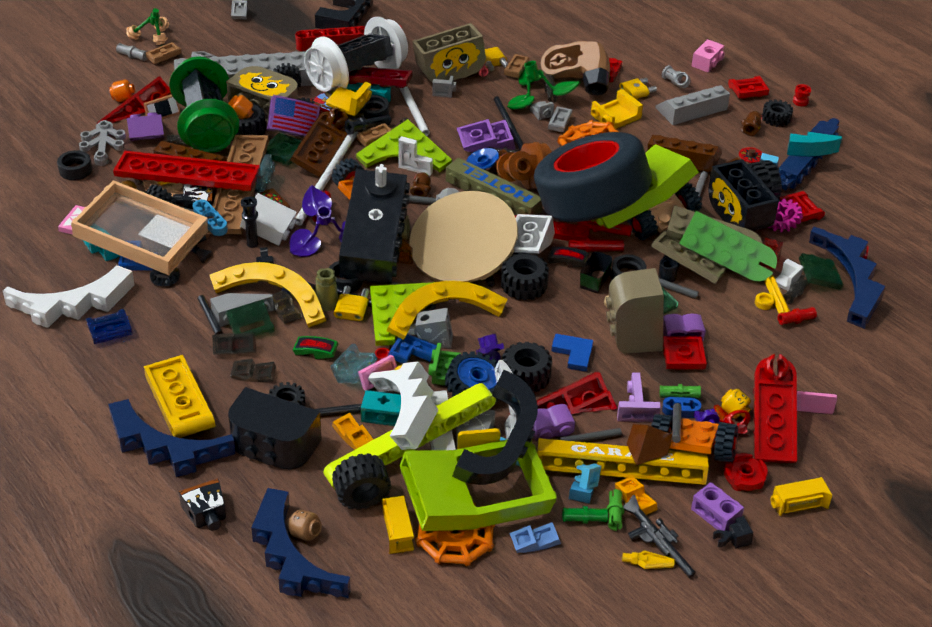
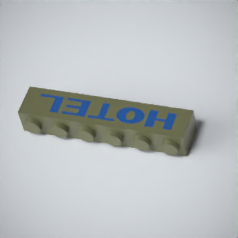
[445,158,543,215]

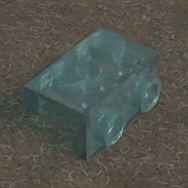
[255,154,275,192]
[331,344,378,384]

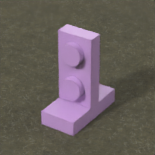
[617,373,660,422]

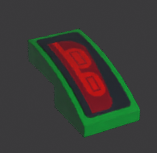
[293,336,339,359]

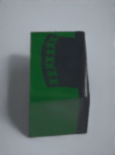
[580,252,612,293]

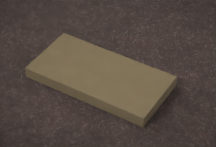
[651,231,727,284]

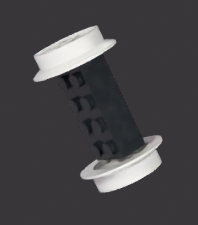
[304,17,408,93]

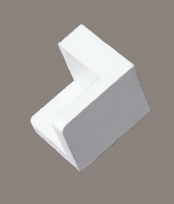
[776,259,803,292]

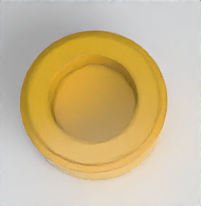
[755,292,774,310]

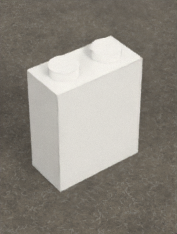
[239,193,297,246]

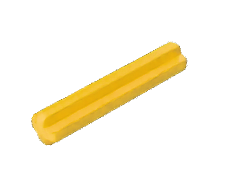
[764,275,790,313]

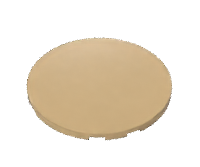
[410,191,518,283]

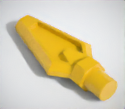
[622,550,674,569]

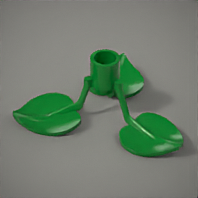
[507,61,580,109]

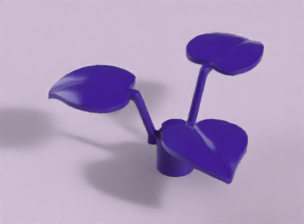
[290,185,346,257]

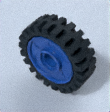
[445,351,498,403]

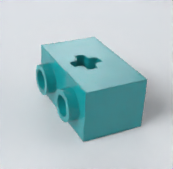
[361,390,401,426]

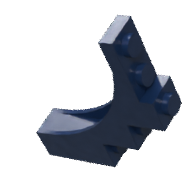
[809,227,885,329]
[108,399,236,477]
[251,488,351,598]

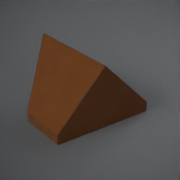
[627,424,672,466]

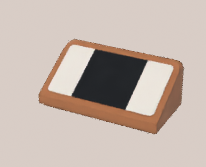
[144,94,180,119]

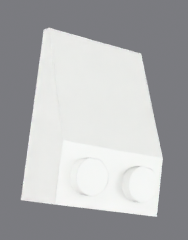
[514,214,555,254]

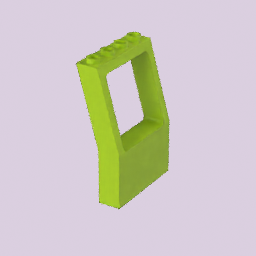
[591,144,699,229]
[399,439,557,531]

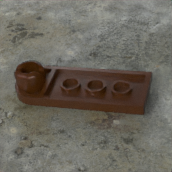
[290,107,350,178]

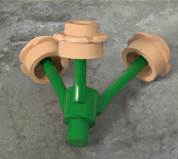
[126,8,169,45]

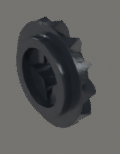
[150,268,180,286]

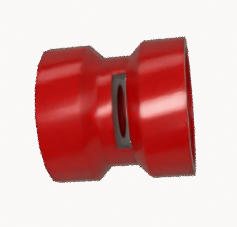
[793,84,811,107]

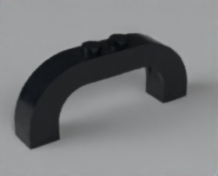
[452,370,538,485]

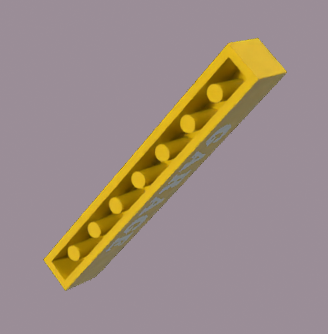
[537,438,709,485]

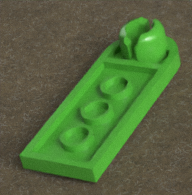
[679,211,777,281]

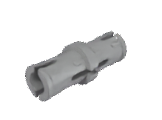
[116,43,147,61]

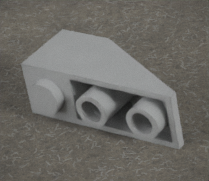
[210,293,274,327]

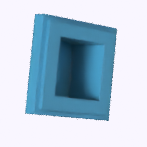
[569,481,595,504]

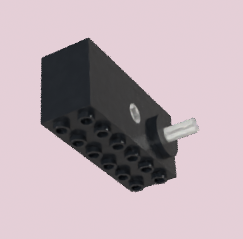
[339,164,410,284]

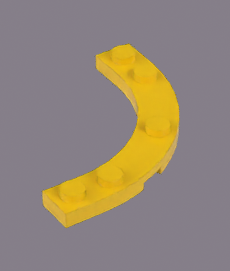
[210,262,326,328]
[386,281,507,340]

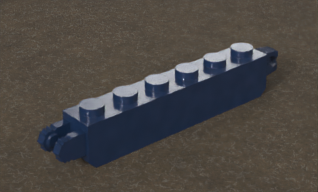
[779,118,840,190]

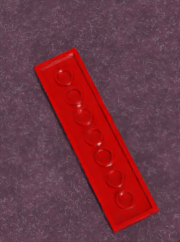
[113,151,261,191]

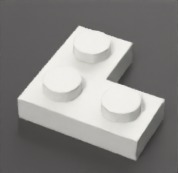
[399,136,433,176]

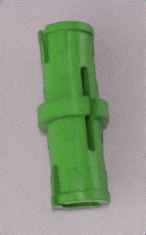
[659,384,701,398]
[607,489,624,531]

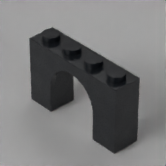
[315,0,373,29]

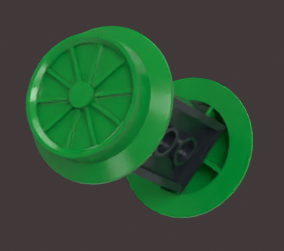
[169,56,239,153]

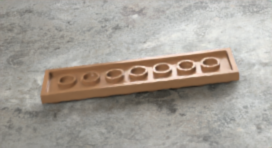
[207,135,269,234]

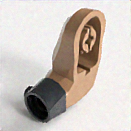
[541,41,610,96]

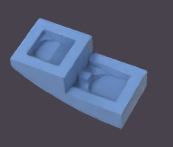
[510,522,561,553]

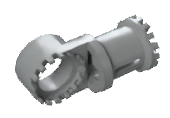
[662,65,691,88]

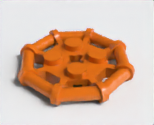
[557,120,619,146]
[415,503,495,566]

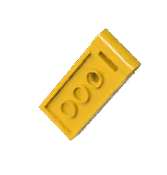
[144,355,215,438]

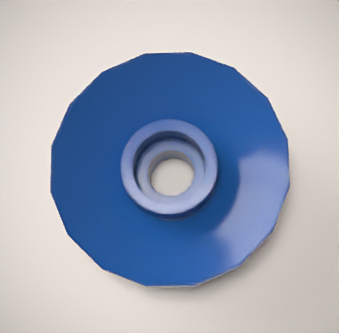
[466,148,499,170]

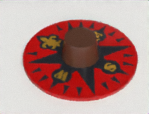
[739,147,763,163]

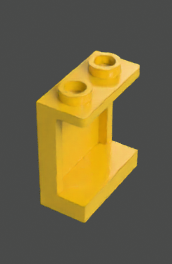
[591,89,643,129]

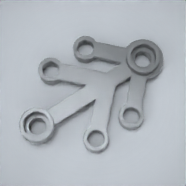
[79,120,126,166]

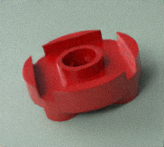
[724,453,768,491]

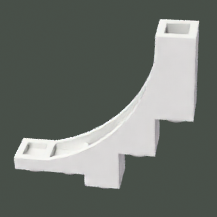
[3,265,135,328]
[368,362,439,450]

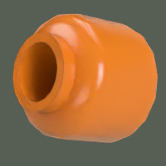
[110,79,136,102]
[228,95,253,119]

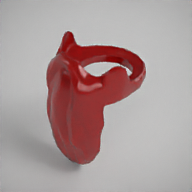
[714,404,751,434]

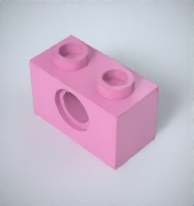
[692,39,725,72]

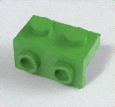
[428,343,461,385]

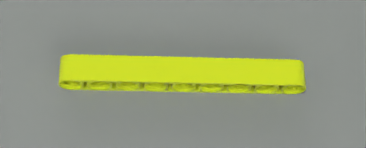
[323,383,496,490]

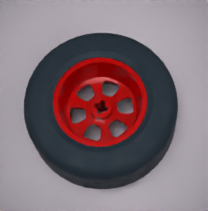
[534,132,652,222]

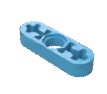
[193,199,228,236]

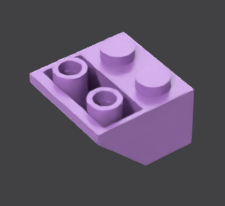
[127,112,164,141]

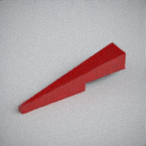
[97,76,171,124]
[509,372,617,415]

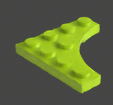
[356,119,452,172]
[370,282,434,346]

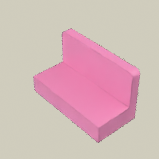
[797,391,837,414]

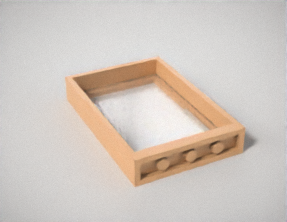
[71,180,208,275]

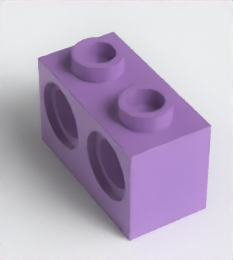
[691,483,744,531]

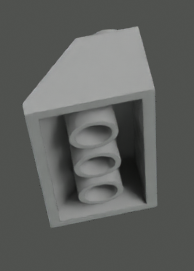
[655,85,730,125]

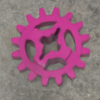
[768,199,803,232]

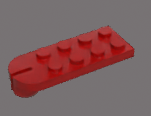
[754,354,797,463]

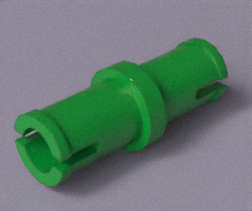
[562,506,608,524]

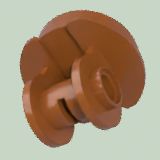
[496,142,552,190]

